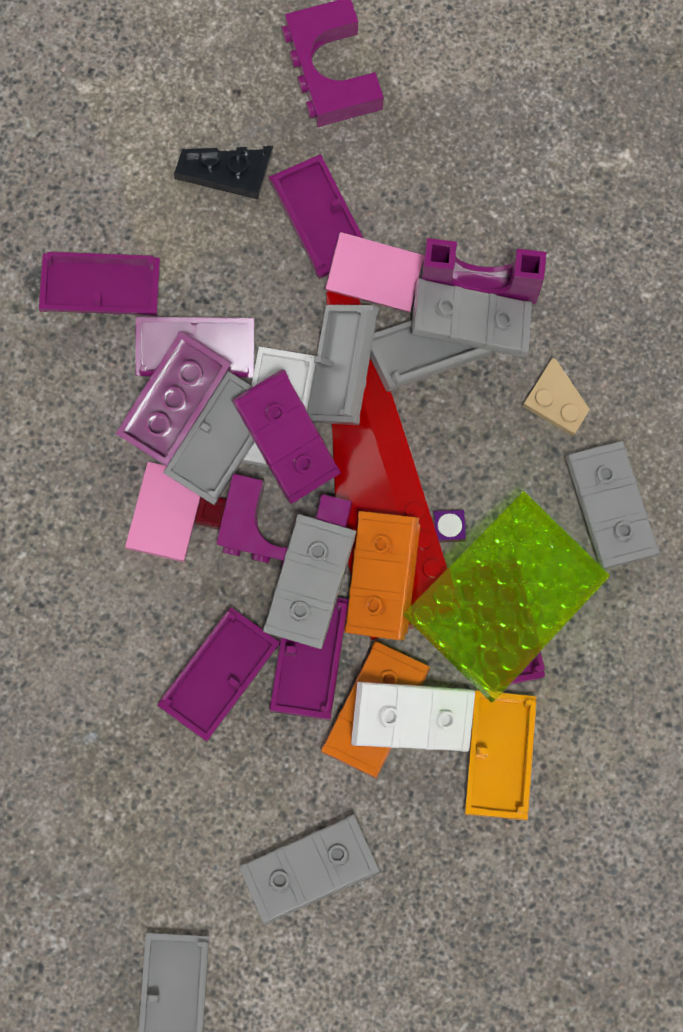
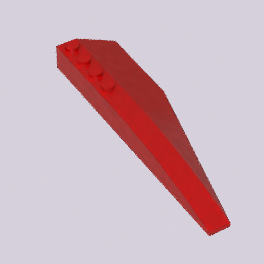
[326,291,460,640]

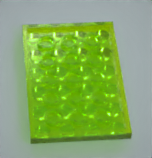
[403,491,610,703]

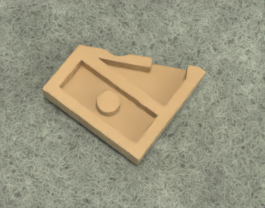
[523,358,590,437]

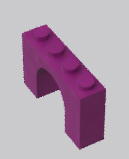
[281,0,384,128]
[422,238,547,304]
[216,474,353,567]

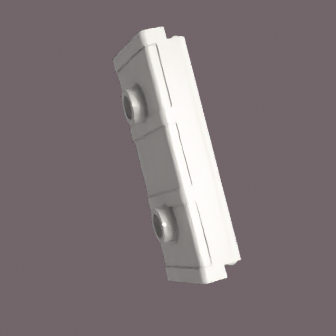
[242,347,316,467]
[351,682,475,752]

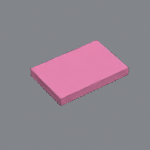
[325,232,424,313]
[125,462,201,563]

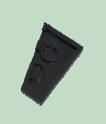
[174,146,273,199]

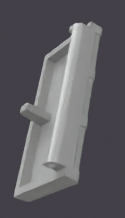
[411,278,532,358]
[307,305,379,425]
[370,320,492,392]
[163,371,255,505]
[566,441,660,570]
[263,514,357,649]
[239,814,379,925]
[139,933,210,1032]

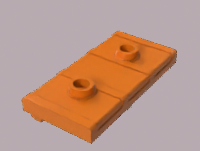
[344,511,420,640]
[321,641,430,779]

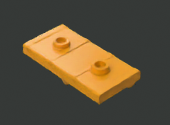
[465,690,537,821]

